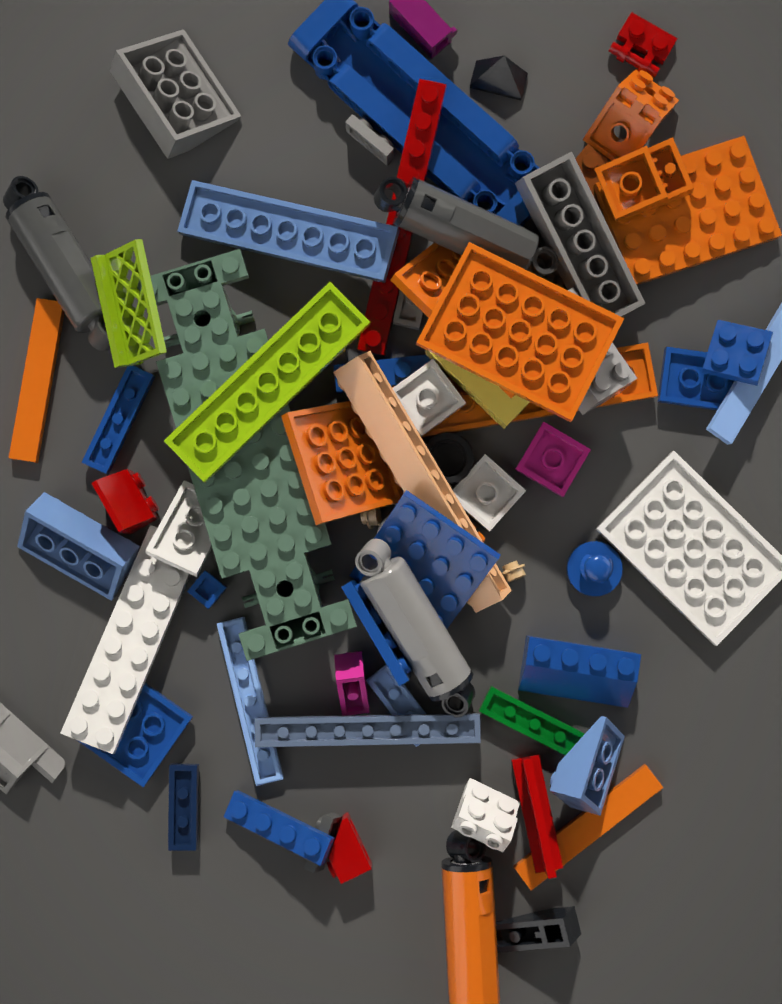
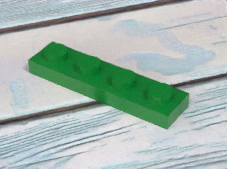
[478,686,585,755]

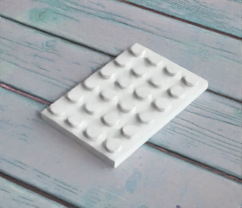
[596,451,782,646]

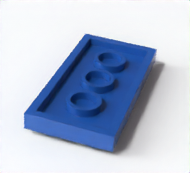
[341,580,412,686]

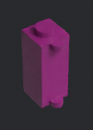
[389,0,458,59]

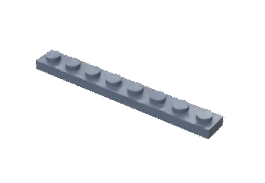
[255,713,481,747]

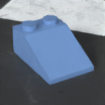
[550,716,625,816]

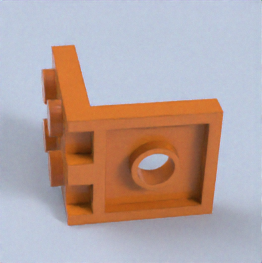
[583,69,679,161]

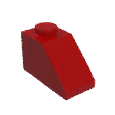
[327,812,372,884]

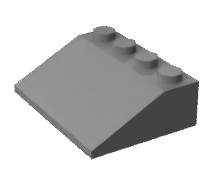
[110,29,242,159]

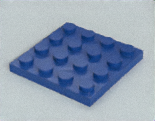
[349,490,501,629]

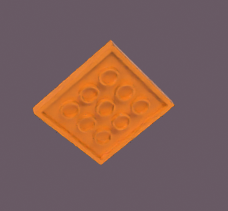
[281,401,403,525]

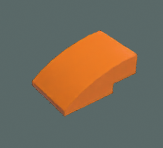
[594,137,694,221]

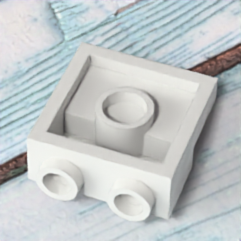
[451,778,520,852]

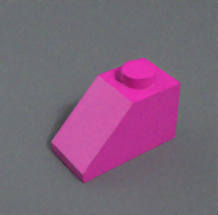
[334,651,370,716]

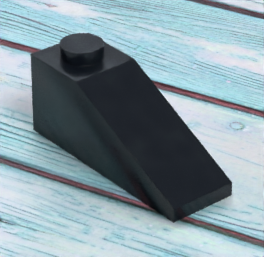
[496,906,581,953]

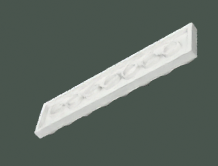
[61,525,191,754]

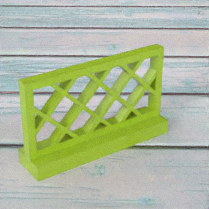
[91,239,167,368]

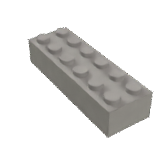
[515,152,646,317]

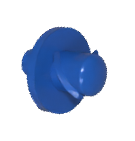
[567,541,623,596]

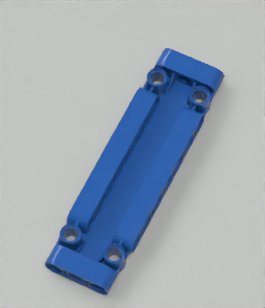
[288,0,540,227]

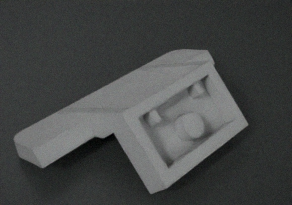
[0,703,65,795]

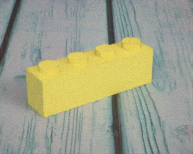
[425,350,530,429]

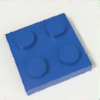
[702,320,773,386]

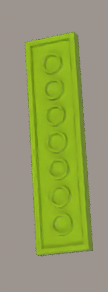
[164,282,370,483]

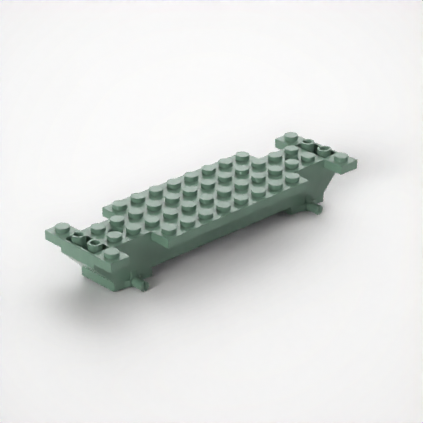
[137,249,357,661]

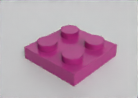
[515,422,591,497]

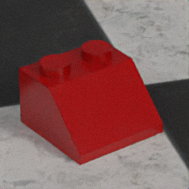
[91,469,159,534]

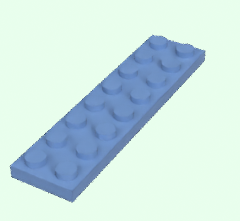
[177,180,400,283]

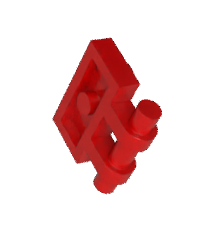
[608,12,678,78]

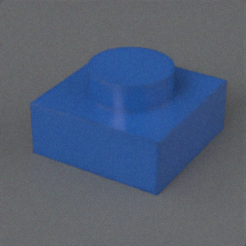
[187,570,228,609]

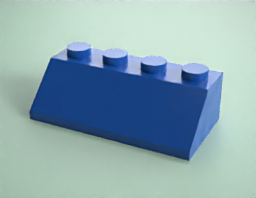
[518,635,641,708]

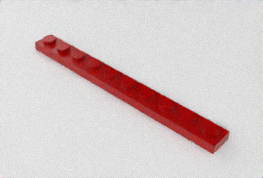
[357,79,447,356]

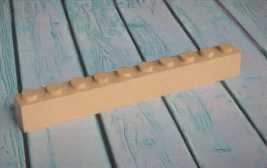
[333,351,512,613]

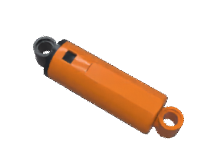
[441,830,500,1004]

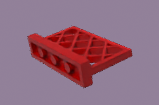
[512,754,563,879]

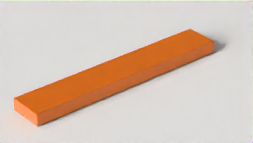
[9,298,64,463]
[513,764,664,891]

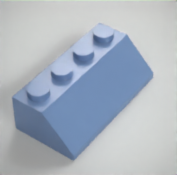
[17,492,140,601]

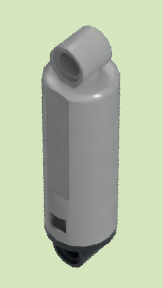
[355,538,475,717]

